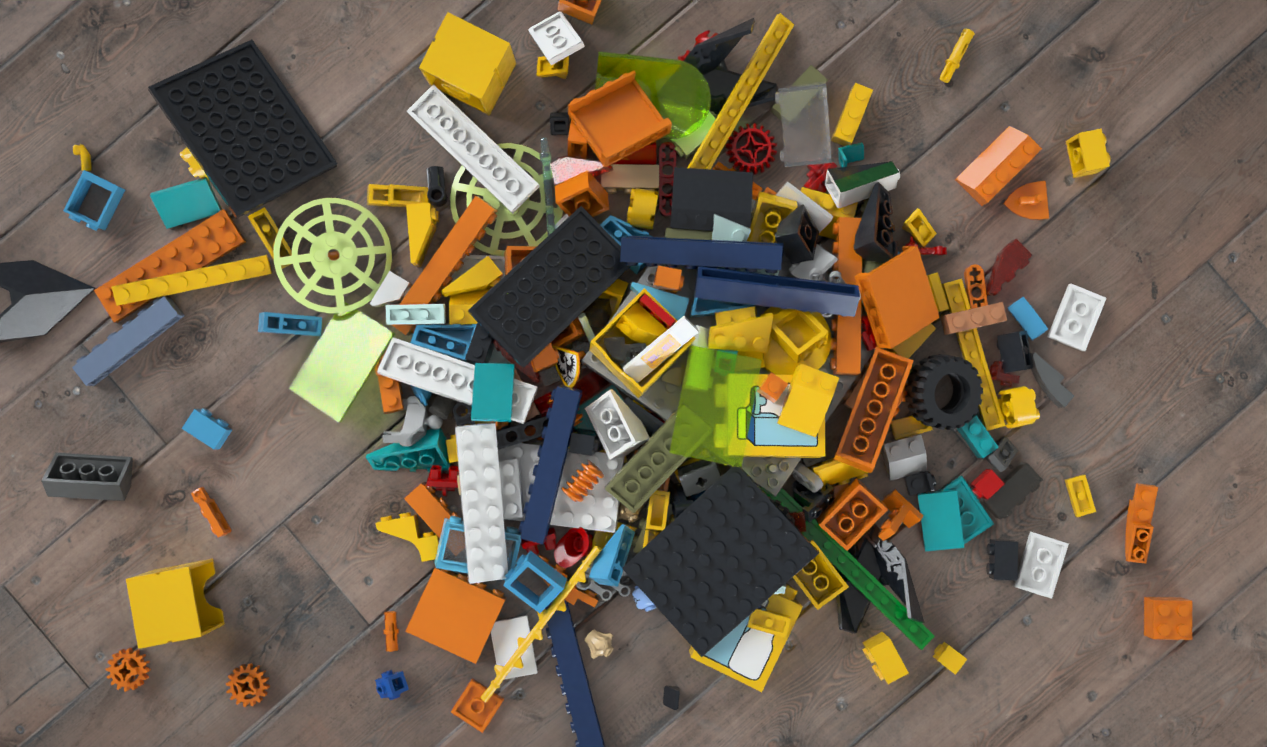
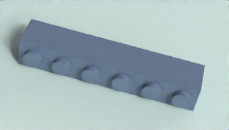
[72,296,185,386]

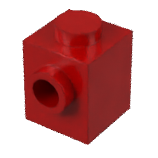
[970,469,1005,500]

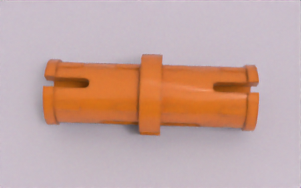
[383,611,399,652]

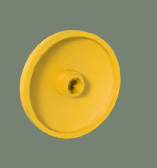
[761,307,831,375]

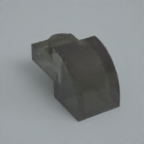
[604,337,646,365]

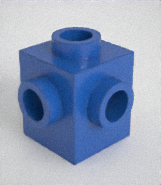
[375,670,409,700]

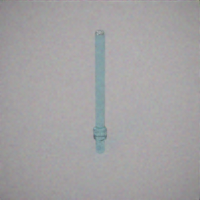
[540,137,555,236]

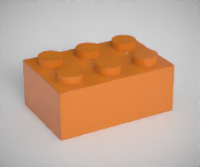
[816,478,888,551]

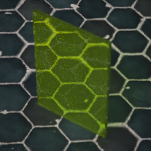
[289,302,395,423]
[669,345,762,467]

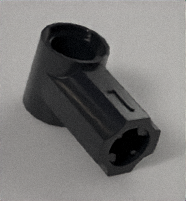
[426,166,448,207]
[669,483,694,519]

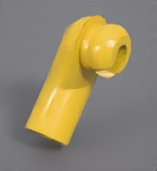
[73,144,92,171]

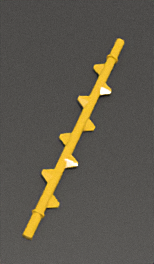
[481,545,602,702]

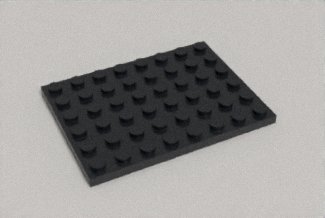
[148,39,338,219]
[622,463,819,657]

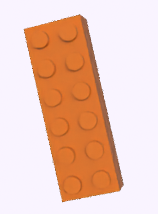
[834,347,914,473]

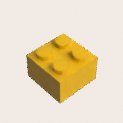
[1066,128,1110,178]
[862,632,909,684]

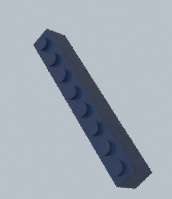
[620,236,783,273]
[695,266,860,317]
[519,385,583,544]
[545,600,605,747]

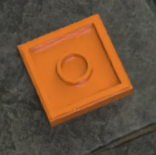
[451,678,504,733]

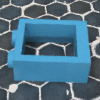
[63,170,125,231]
[503,551,567,613]

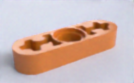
[964,264,988,309]

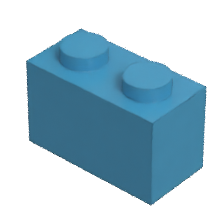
[182,408,232,450]

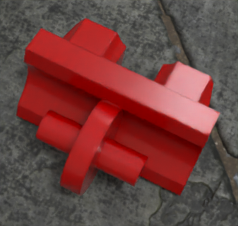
[803,161,837,193]
[427,465,459,497]
[521,527,556,555]

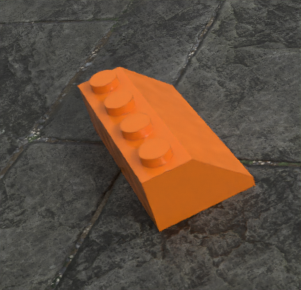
[955,126,1042,206]

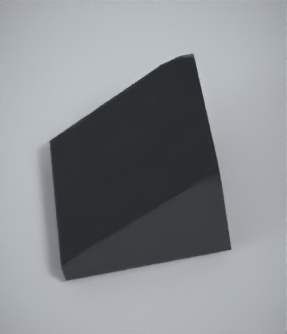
[550,112,570,135]
[663,685,680,710]

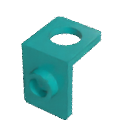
[838,142,864,167]

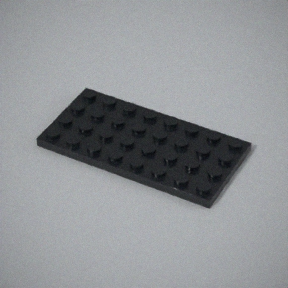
[468,206,631,368]

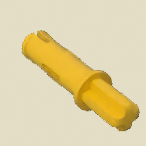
[940,29,975,83]

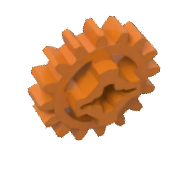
[106,648,151,692]
[226,663,270,707]

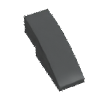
[1031,353,1074,408]

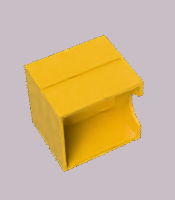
[419,12,516,116]
[589,288,696,399]
[126,558,225,649]

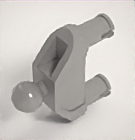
[383,396,443,446]

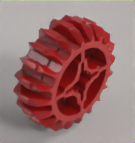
[726,123,777,175]

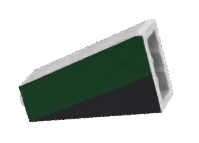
[825,161,900,208]

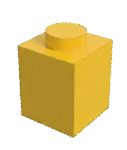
[933,642,967,675]

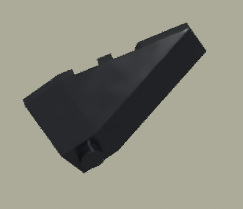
[854,182,898,263]

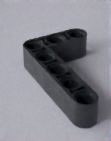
[453,402,546,450]

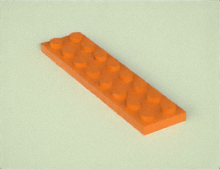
[94,209,246,323]

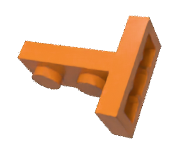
[878,489,924,541]

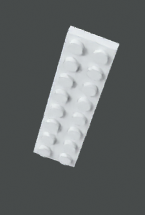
[407,84,540,214]
[377,337,538,424]
[455,423,508,584]

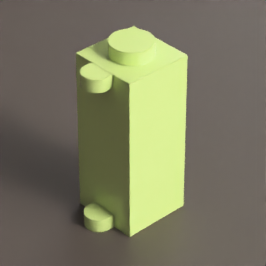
[671,109,716,159]

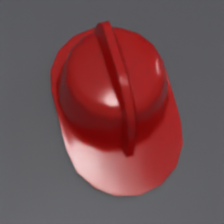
[554,527,593,568]

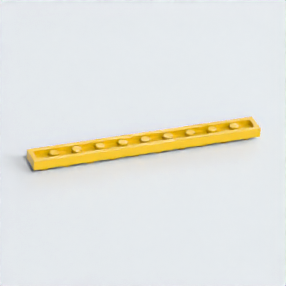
[687,13,794,169]

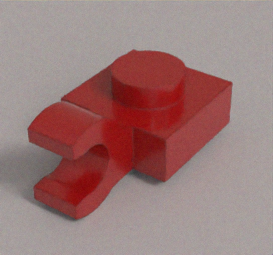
[861,315,878,351]

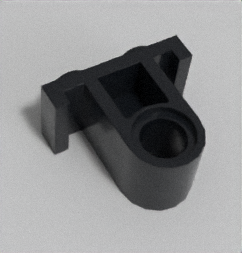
[792,480,835,523]

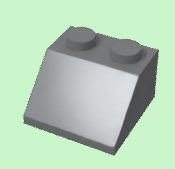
[787,247,838,280]
[881,434,927,481]

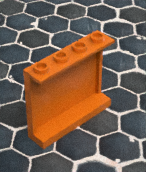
[568,70,672,168]
[855,246,940,349]
[405,567,507,664]

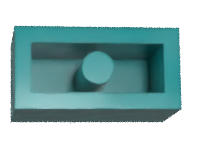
[956,415,999,458]

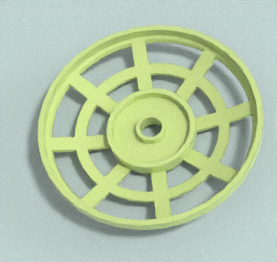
[450,143,563,257]
[273,198,392,313]

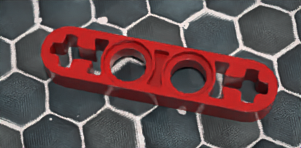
[659,142,676,217]

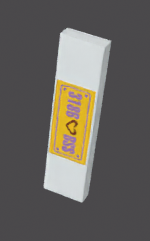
[623,316,699,383]

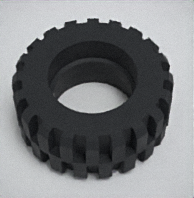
[905,354,983,430]

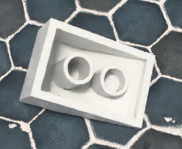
[585,389,650,460]

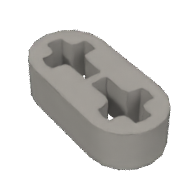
[792,463,823,493]

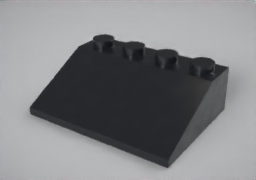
[670,167,753,231]

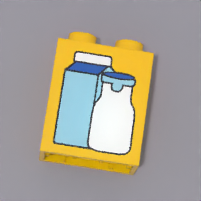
[713,374,825,458]
[689,584,803,692]

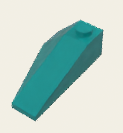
[366,428,452,472]

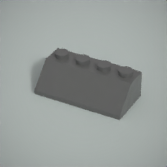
[41,453,133,501]

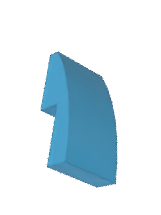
[1008,297,1048,341]

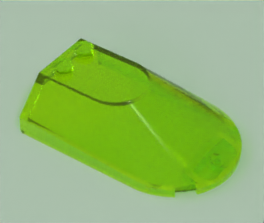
[595,52,711,139]

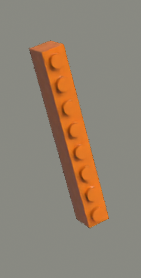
[392,196,498,335]
[830,217,862,376]

